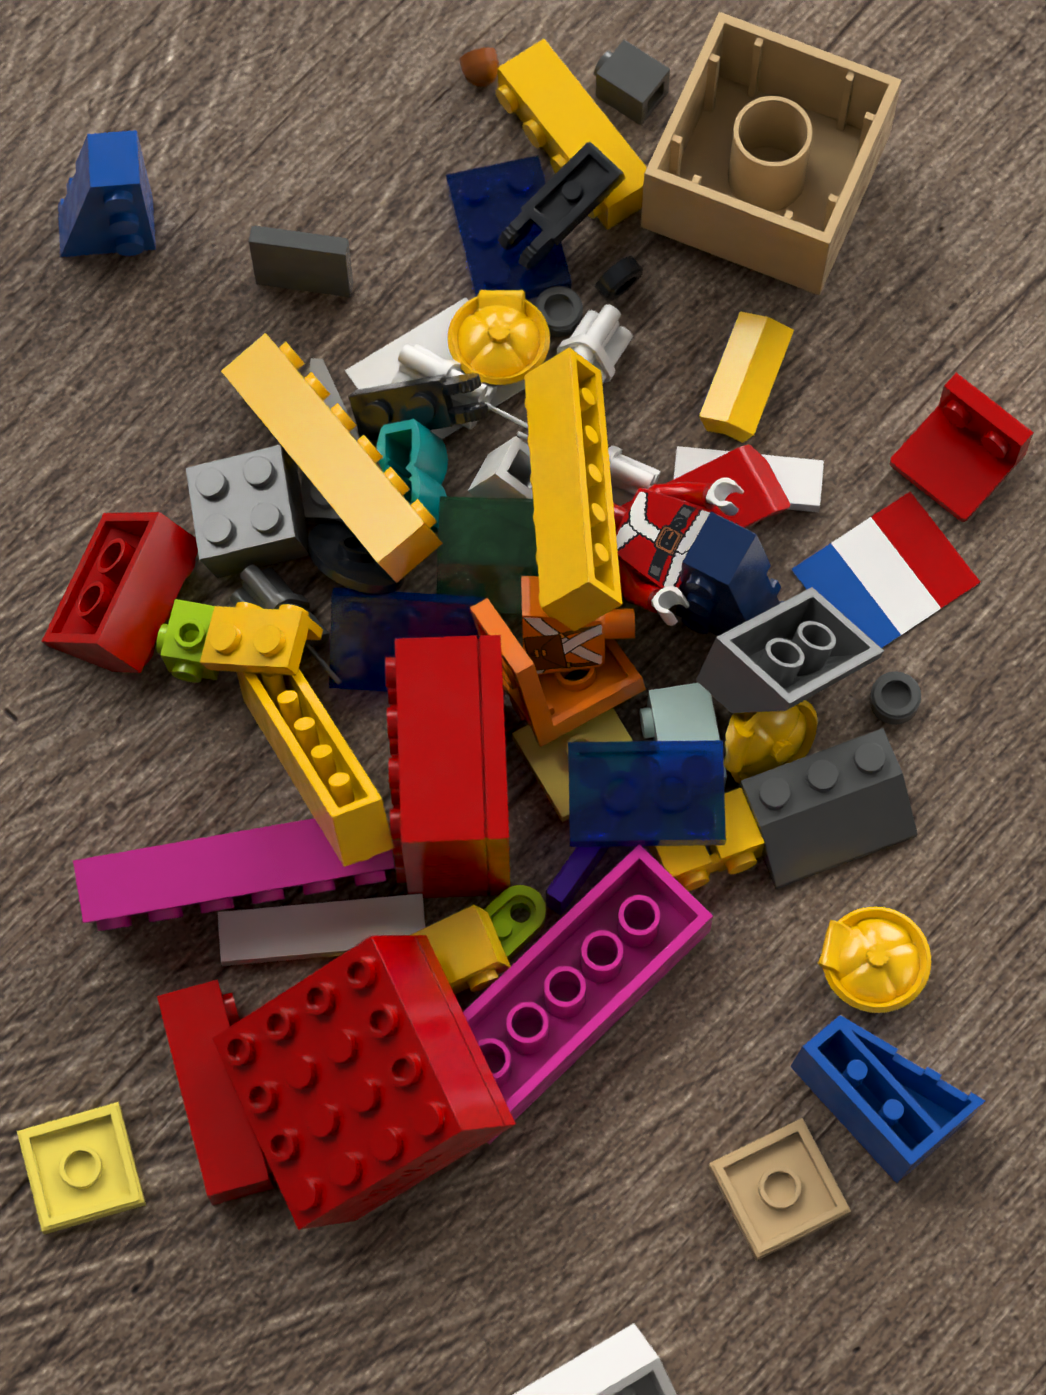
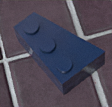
[676,512,784,636]

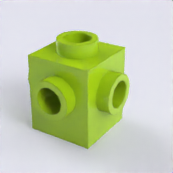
[156,599,219,683]

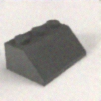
[696,587,884,713]
[740,728,918,889]

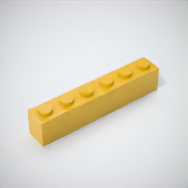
[221,333,443,583]
[524,347,622,632]
[236,669,394,867]

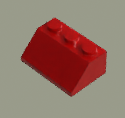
[41,512,198,673]

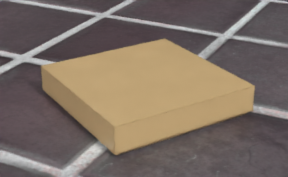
[708,1118,851,1261]

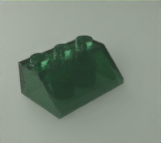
[436,496,539,613]

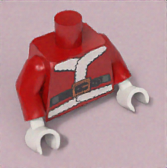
[613,478,744,626]

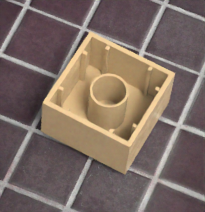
[641,12,902,295]

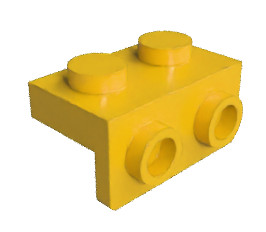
[200,602,323,675]

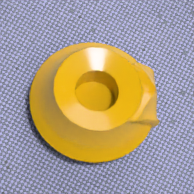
[447,290,550,385]
[723,700,818,784]
[817,907,931,1013]

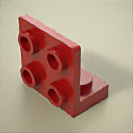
[890,372,1034,522]

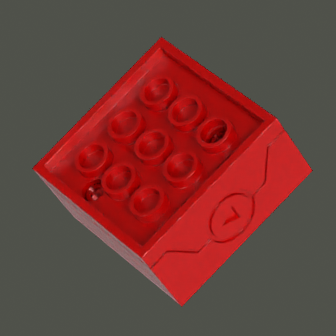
[385,635,510,898]
[212,935,516,1230]

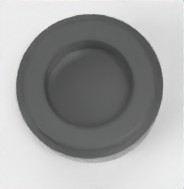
[535,286,583,337]
[869,671,921,725]

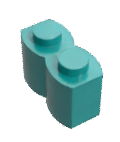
[377,419,448,532]

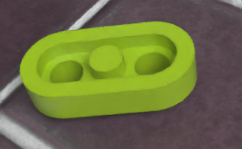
[484,885,546,961]

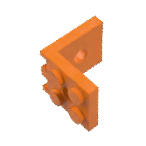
[470,598,646,747]

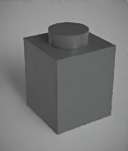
[594,40,670,126]

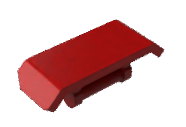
[621,444,790,528]

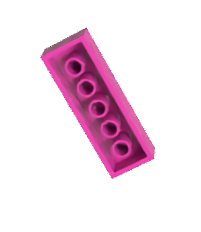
[73,808,395,931]
[463,844,713,1145]

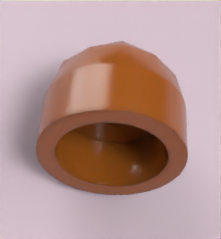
[459,47,499,87]

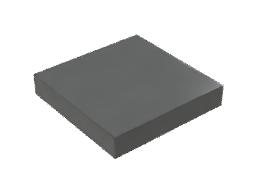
[248,225,353,297]

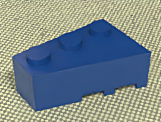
[58,130,156,257]
[790,1015,985,1184]

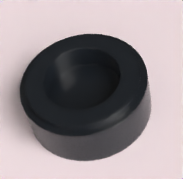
[595,256,643,301]

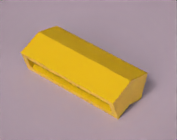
[699,311,794,443]

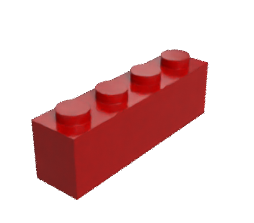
[157,979,273,1205]

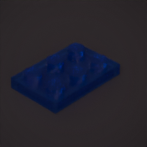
[446,155,572,300]
[329,588,485,692]
[568,740,726,847]

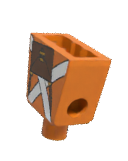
[521,576,635,675]

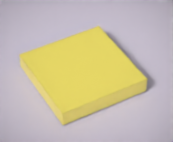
[17,1102,146,1235]

